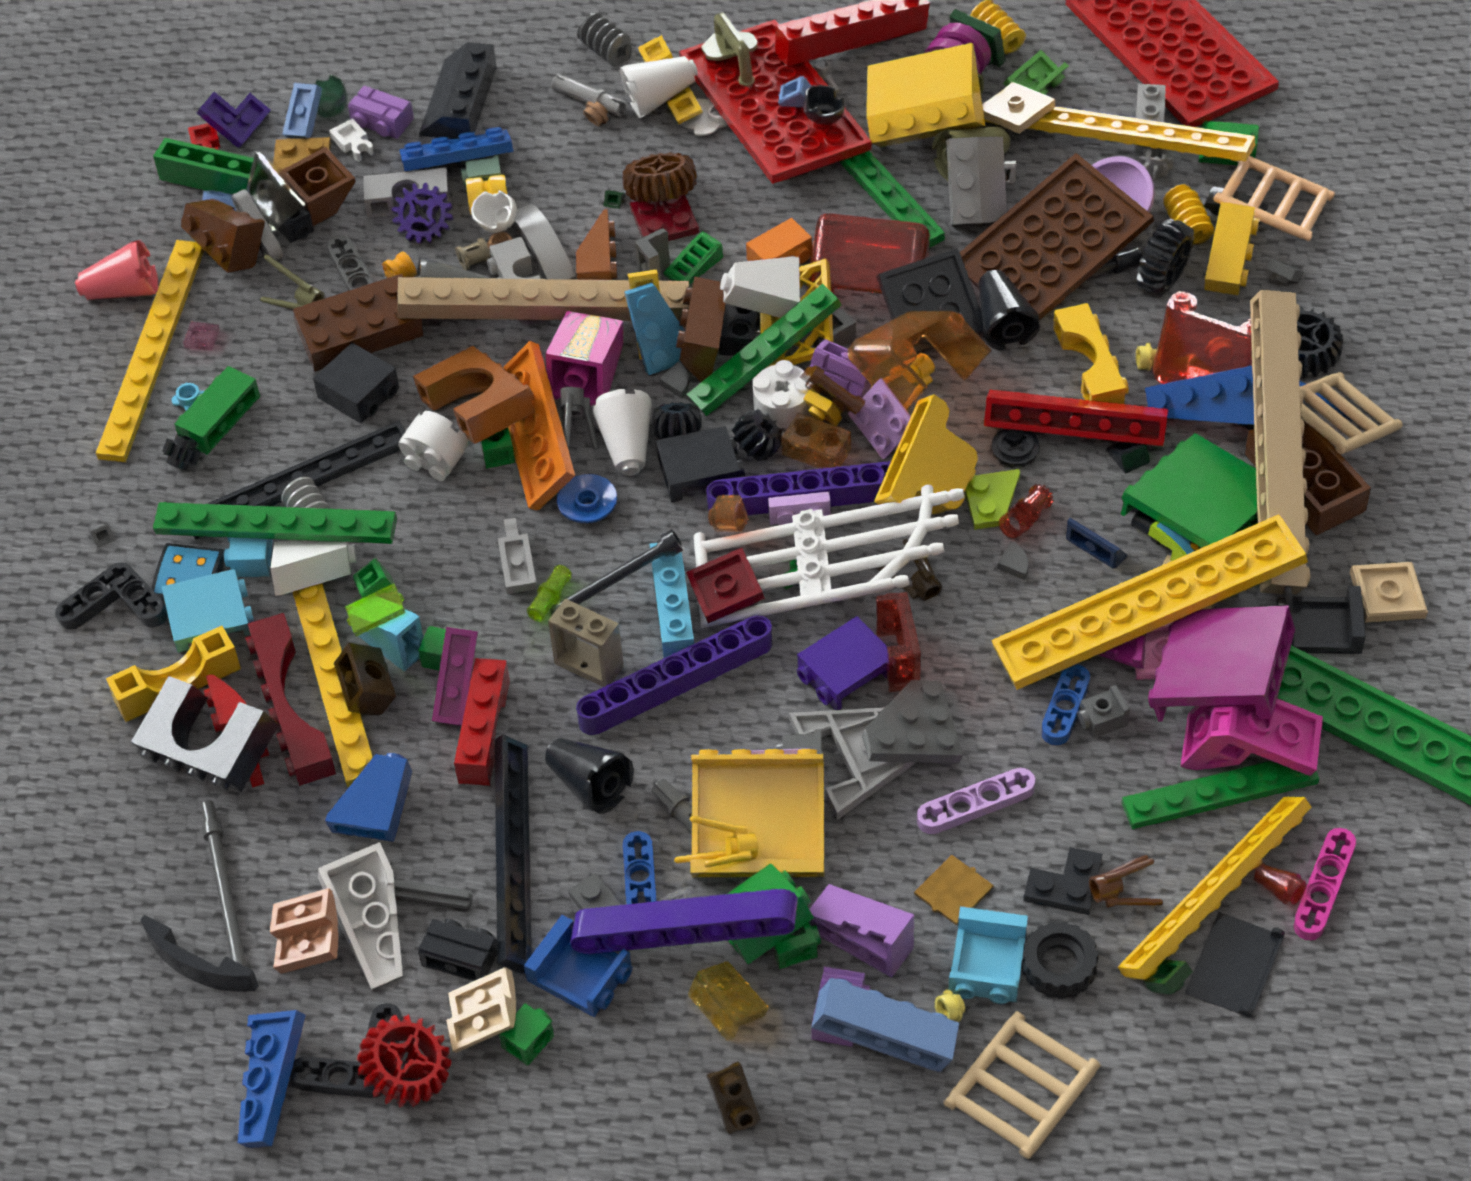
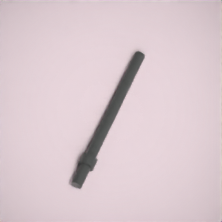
[201,800,247,967]

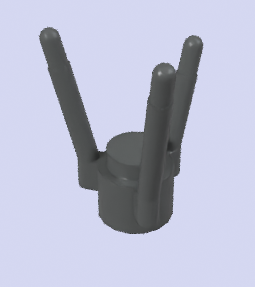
[557,387,599,450]

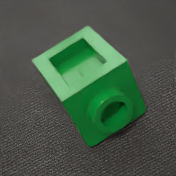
[774,922,821,969]

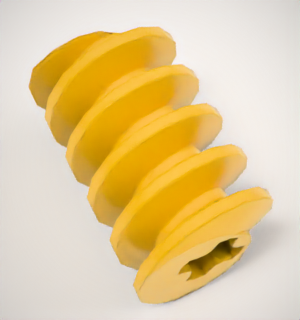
[970,0,1026,55]
[1163,184,1215,245]

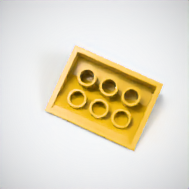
[867,43,985,147]

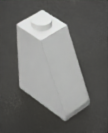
[720,256,800,318]
[271,540,357,596]

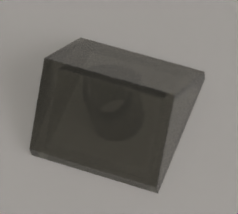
[247,152,305,231]

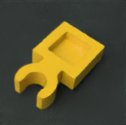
[803,389,842,428]

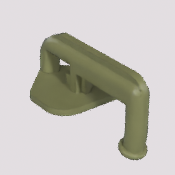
[702,12,758,86]

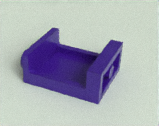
[796,616,897,710]

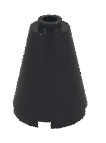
[978,270,1040,350]
[545,738,634,814]

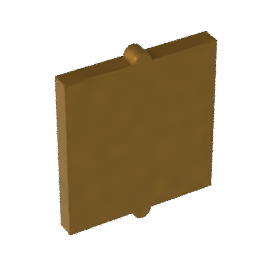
[914,855,994,925]

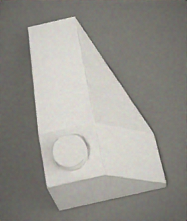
[318,842,403,990]

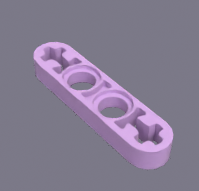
[917,768,1035,834]

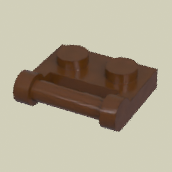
[800,365,866,415]

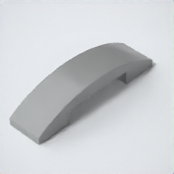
[512,204,576,280]

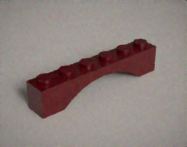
[245,613,336,786]

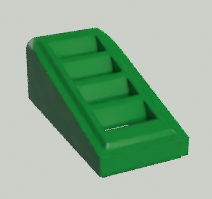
[663,231,723,285]

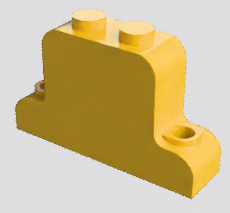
[874,394,978,514]

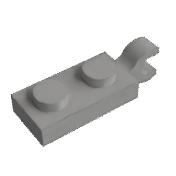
[497,518,537,594]

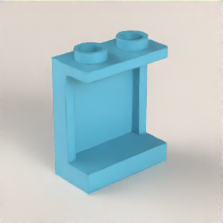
[161,569,254,653]
[949,906,1028,1004]

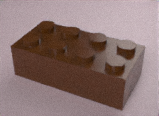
[293,274,424,372]
[1245,418,1371,536]

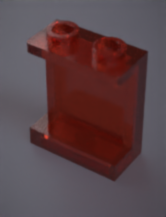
[876,592,921,693]

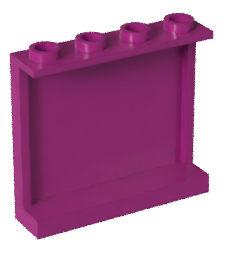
[1148,606,1295,722]

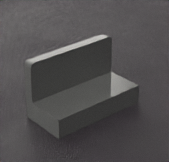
[635,228,670,281]

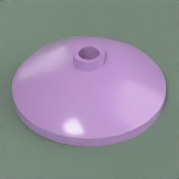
[1092,156,1155,212]

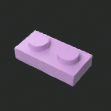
[768,492,831,525]

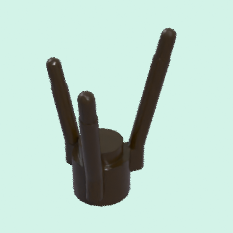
[876,539,942,601]

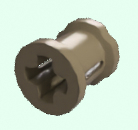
[455,237,491,270]

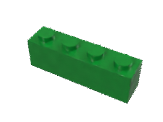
[153,138,270,203]

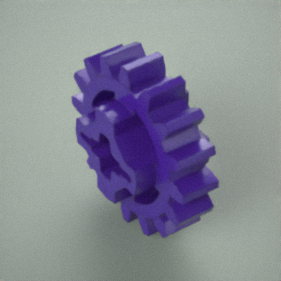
[392,183,454,244]

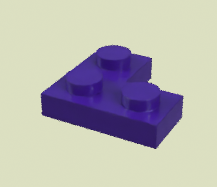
[196,91,271,149]

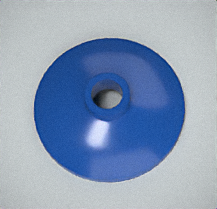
[557,474,617,523]

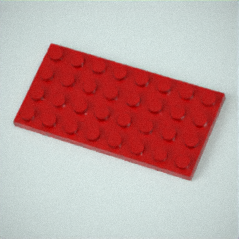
[1065,0,1279,127]
[679,20,872,184]

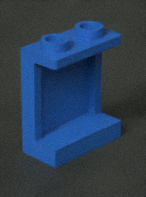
[524,915,633,1017]

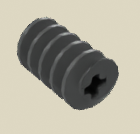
[577,12,632,67]

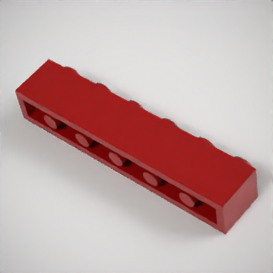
[774,0,930,67]
[984,389,1168,446]

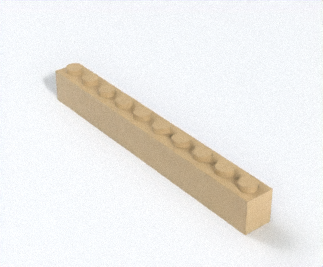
[397,277,689,321]
[1250,290,1310,594]

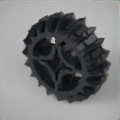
[1137,218,1194,297]
[1297,306,1344,378]

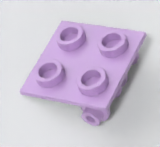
[848,378,911,459]

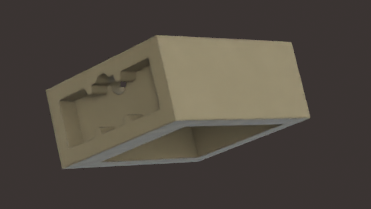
[548,599,624,687]

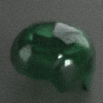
[314,75,348,118]

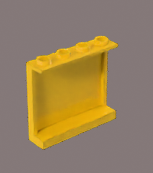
[690,749,824,877]

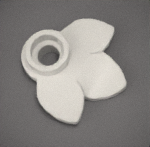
[681,99,728,136]

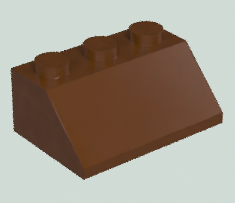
[676,276,726,382]

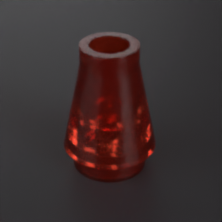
[1254,863,1307,905]

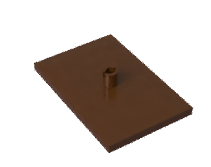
[960,153,1154,320]

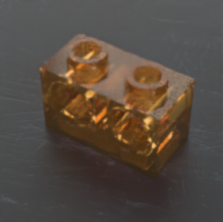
[781,413,851,469]

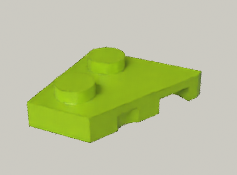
[964,469,1020,530]

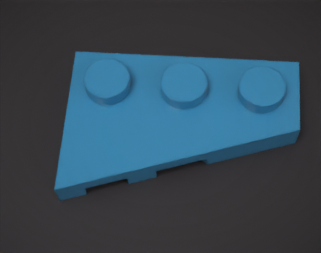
[624,283,684,375]

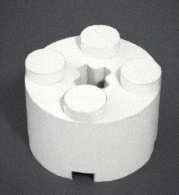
[753,360,811,430]
[398,411,469,481]

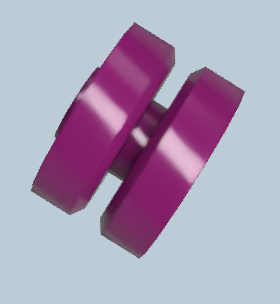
[924,23,991,75]

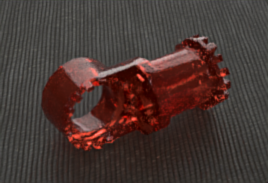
[999,484,1054,539]

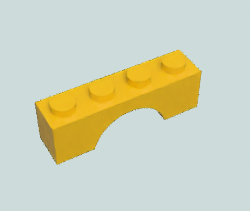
[1053,303,1129,404]
[106,625,241,722]

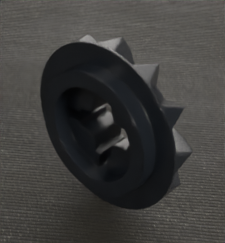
[991,429,1040,468]

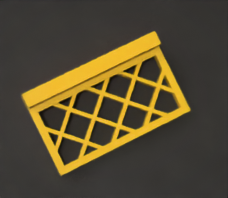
[760,259,833,368]

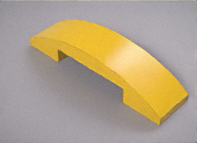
[638,35,703,124]

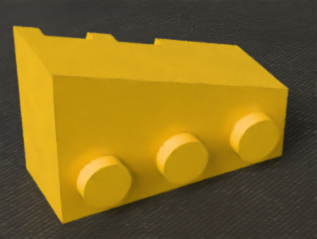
[1204,202,1259,295]

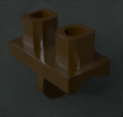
[707,1061,761,1134]

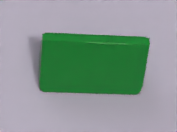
[353,558,399,600]

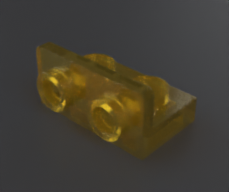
[688,960,769,1041]

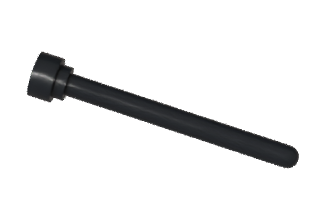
[550,529,684,615]

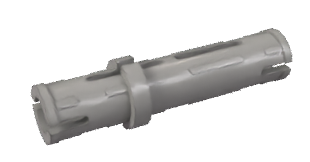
[551,74,627,117]

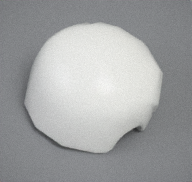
[471,191,517,233]

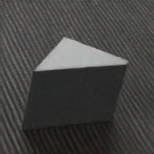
[89,523,115,548]

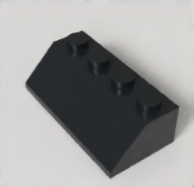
[419,42,497,139]

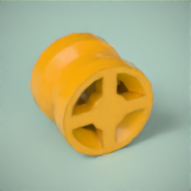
[382,251,417,278]

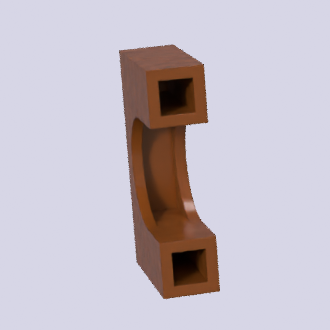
[413,346,535,444]

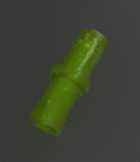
[527,565,572,622]

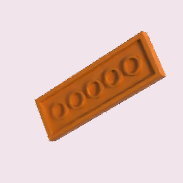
[503,341,576,511]

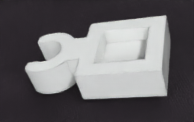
[329,119,374,162]

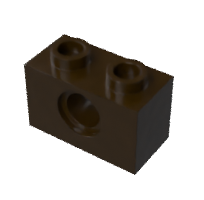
[334,643,396,716]

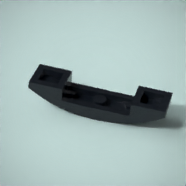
[140,915,259,992]

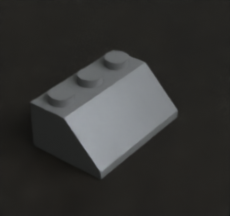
[946,137,1007,225]

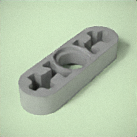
[231,189,283,261]

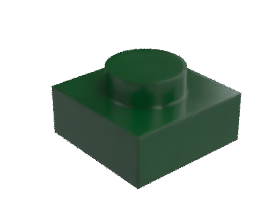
[1143,959,1193,994]

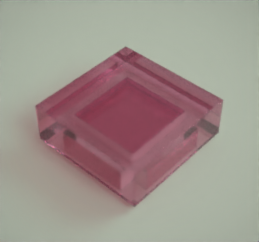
[183,321,220,351]

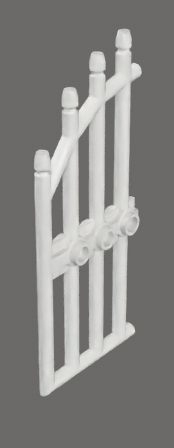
[693,485,965,628]

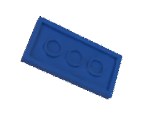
[399,127,514,171]

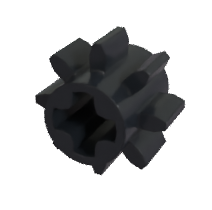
[162,434,201,470]

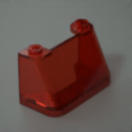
[806,213,930,294]
[1153,291,1252,384]

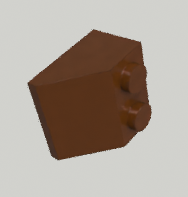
[279,147,356,226]

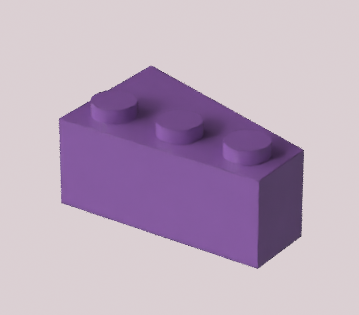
[809,884,914,978]

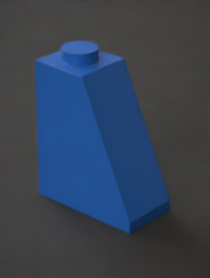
[325,753,413,842]

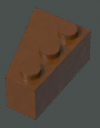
[181,198,266,273]

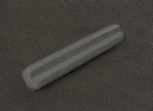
[394,879,473,909]

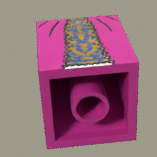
[546,311,623,406]

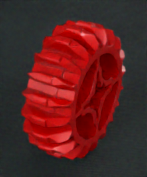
[357,1014,451,1108]

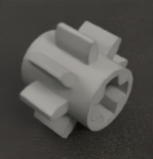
[1138,147,1174,180]

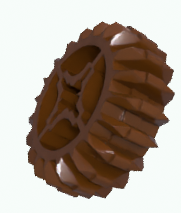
[622,152,697,203]

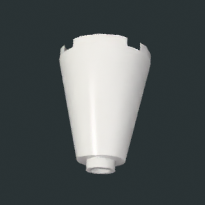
[619,56,698,118]
[592,389,652,476]

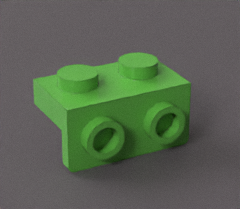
[1003,50,1068,95]

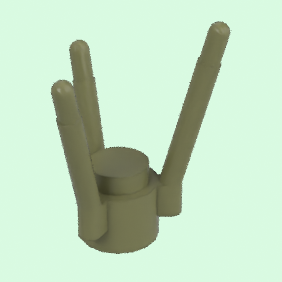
[260,255,325,309]

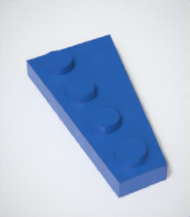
[1145,366,1254,425]
[238,1010,306,1148]

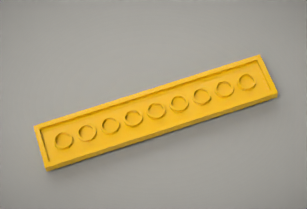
[991,514,1308,690]

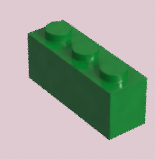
[174,366,261,455]

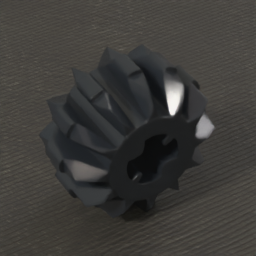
[652,402,702,439]
[732,409,784,461]

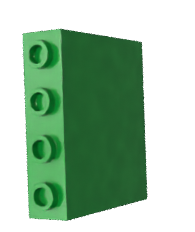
[1121,433,1258,548]

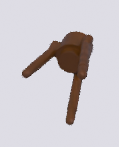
[1089,855,1163,908]

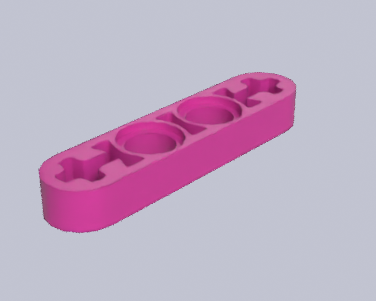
[1293,828,1356,941]

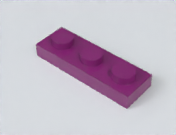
[432,627,478,726]

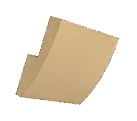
[447,968,516,1053]

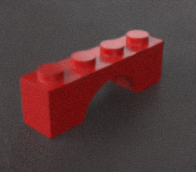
[454,658,510,786]

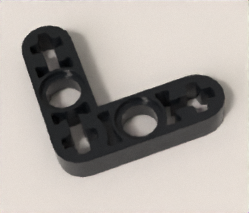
[55,562,168,630]
[290,1003,403,1098]

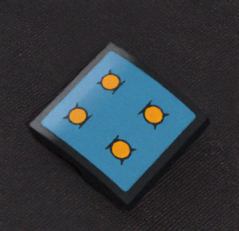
[151,543,225,600]

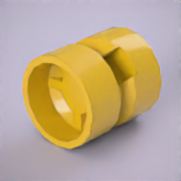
[466,175,507,215]

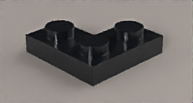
[1023,847,1103,915]

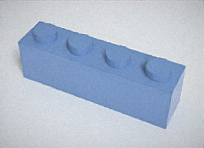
[811,978,959,1072]

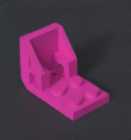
[1180,699,1323,776]

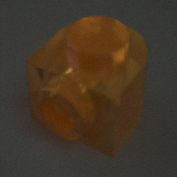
[708,495,749,532]

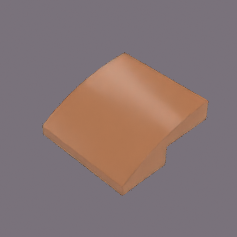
[270,888,338,973]

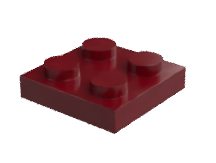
[630,195,699,241]
[686,548,765,624]

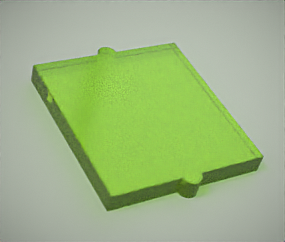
[345,583,406,637]

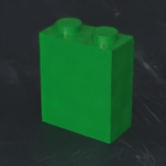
[727,863,814,964]

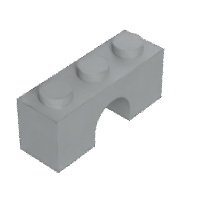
[363,168,450,218]
[487,237,541,322]

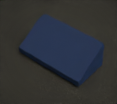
[1066,518,1127,569]

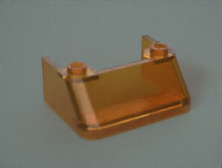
[847,311,992,411]

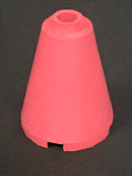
[75,240,159,300]

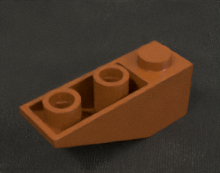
[576,209,617,280]

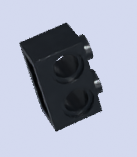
[719,304,761,356]

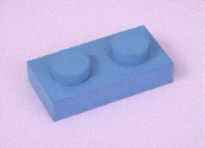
[282,83,322,139]

